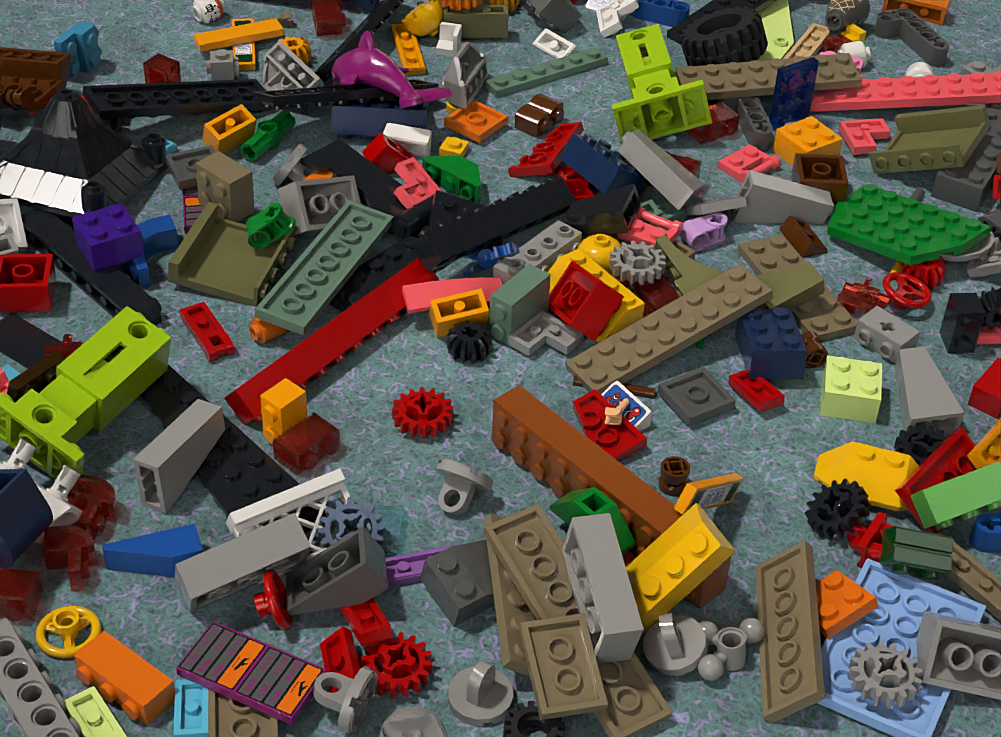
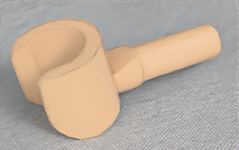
[605,398,630,425]

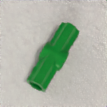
[240,110,296,162]

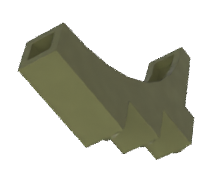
[656,235,824,310]

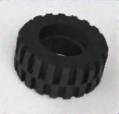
[680,7,768,67]

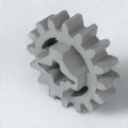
[609,241,666,285]
[848,641,922,709]

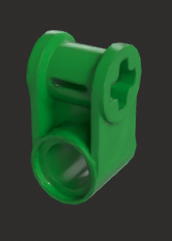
[246,203,296,249]

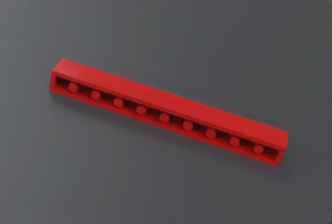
[224,257,440,425]

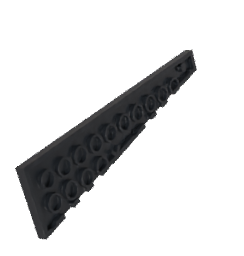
[141,364,328,533]

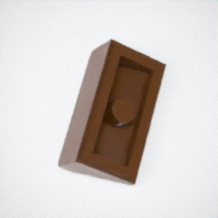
[779,216,828,258]

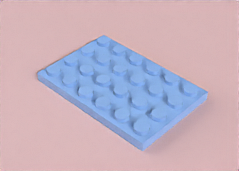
[817,558,986,737]

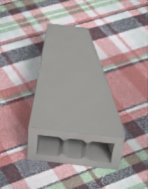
[618,129,704,210]
[731,170,834,224]
[894,346,964,434]
[133,399,225,514]

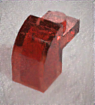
[67,474,118,543]
[43,525,98,592]

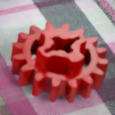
[392,387,454,439]
[361,632,433,699]

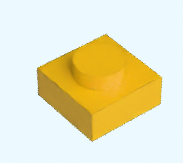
[439,136,469,157]

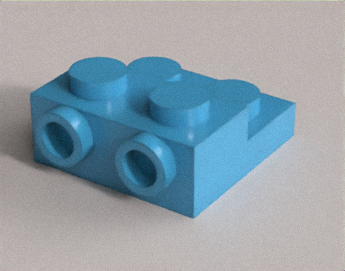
[54,20,102,81]

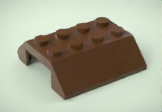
[0,47,72,112]

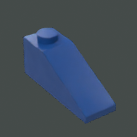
[102,524,203,577]

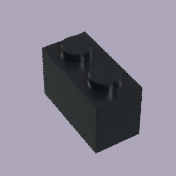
[939,293,985,353]

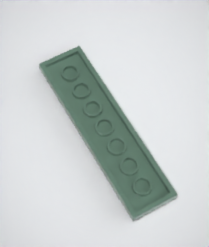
[254,200,394,336]

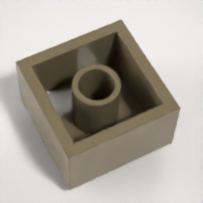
[196,151,255,222]

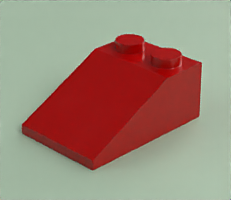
[548,261,624,341]

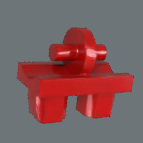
[846,512,893,569]

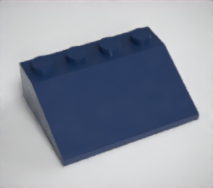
[331,99,429,140]

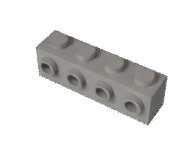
[493,220,582,285]

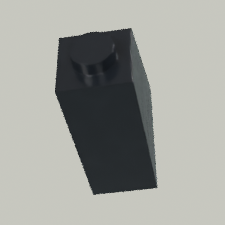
[564,184,641,236]

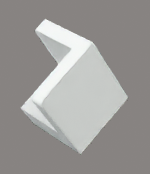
[436,22,462,57]

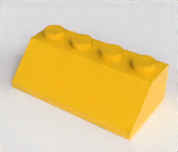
[547,249,645,343]
[626,503,735,634]

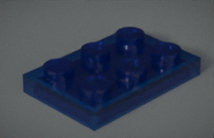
[769,57,819,131]

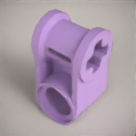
[679,212,728,252]

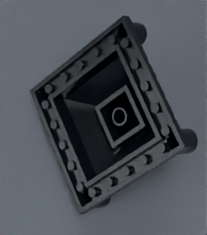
[0,89,168,217]

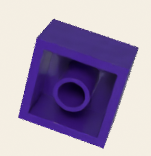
[72,203,144,271]

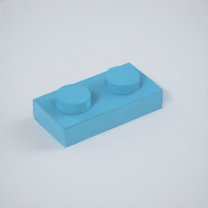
[173,679,208,737]

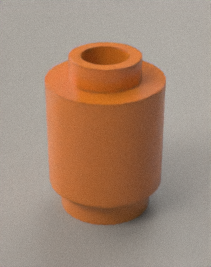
[249,318,287,344]

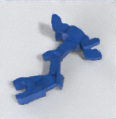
[462,243,520,276]

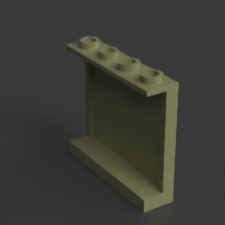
[868,105,991,174]
[168,202,296,307]

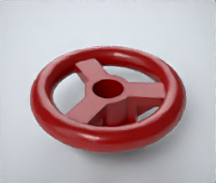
[882,272,932,310]
[254,569,293,631]

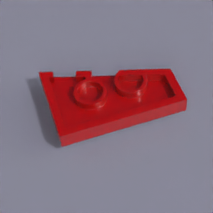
[573,389,647,462]

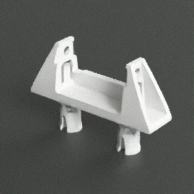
[0,439,86,543]

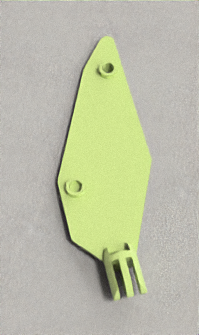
[757,0,794,61]

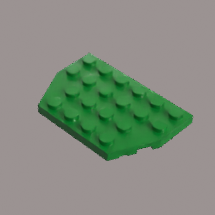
[827,184,991,265]

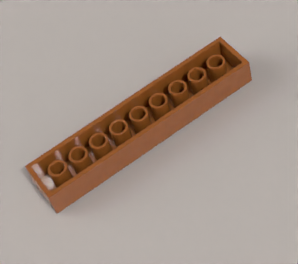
[492,385,732,609]

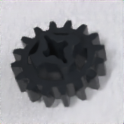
[894,424,949,466]
[805,479,871,539]

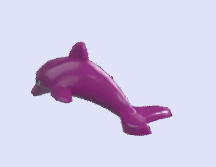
[331,31,453,108]

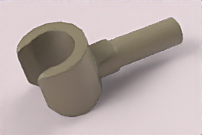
[265,12,294,28]

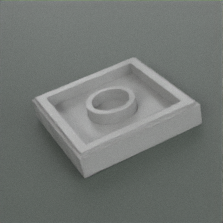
[683,197,747,215]

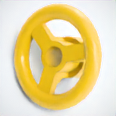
[35,606,101,659]

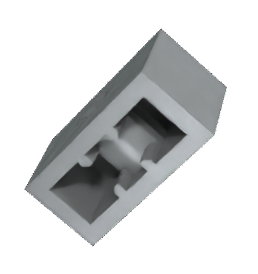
[854,306,920,364]

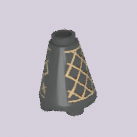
[825,0,870,31]

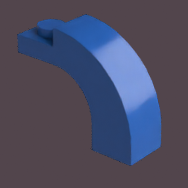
[122,214,178,288]

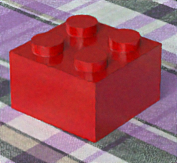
[0,254,57,313]

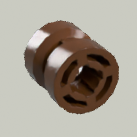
[801,331,829,369]
[658,456,690,497]

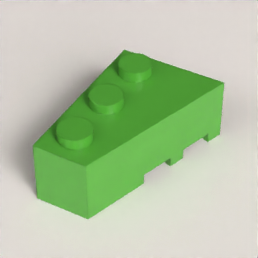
[910,461,1001,531]

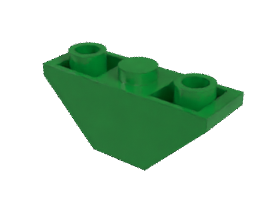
[422,155,481,204]
[550,487,635,555]

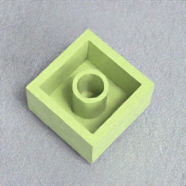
[820,355,882,424]

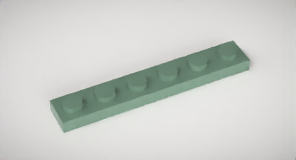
[485,47,608,98]

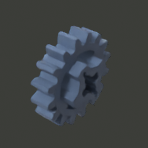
[318,497,385,548]

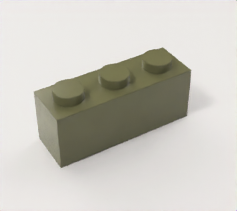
[443,5,508,40]

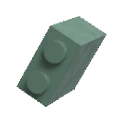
[489,264,551,346]

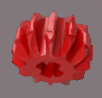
[901,257,946,290]

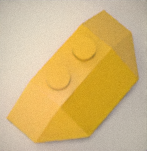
[813,441,919,512]

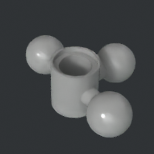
[698,618,764,681]

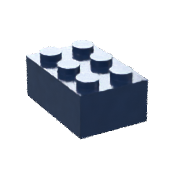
[560,134,647,195]
[735,307,807,379]

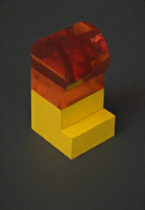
[824,23,866,54]

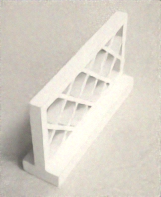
[226,468,368,584]

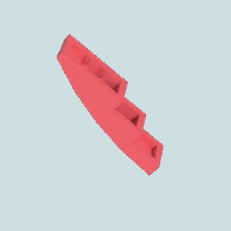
[402,278,502,314]

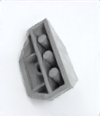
[262,40,324,107]
[442,42,488,108]

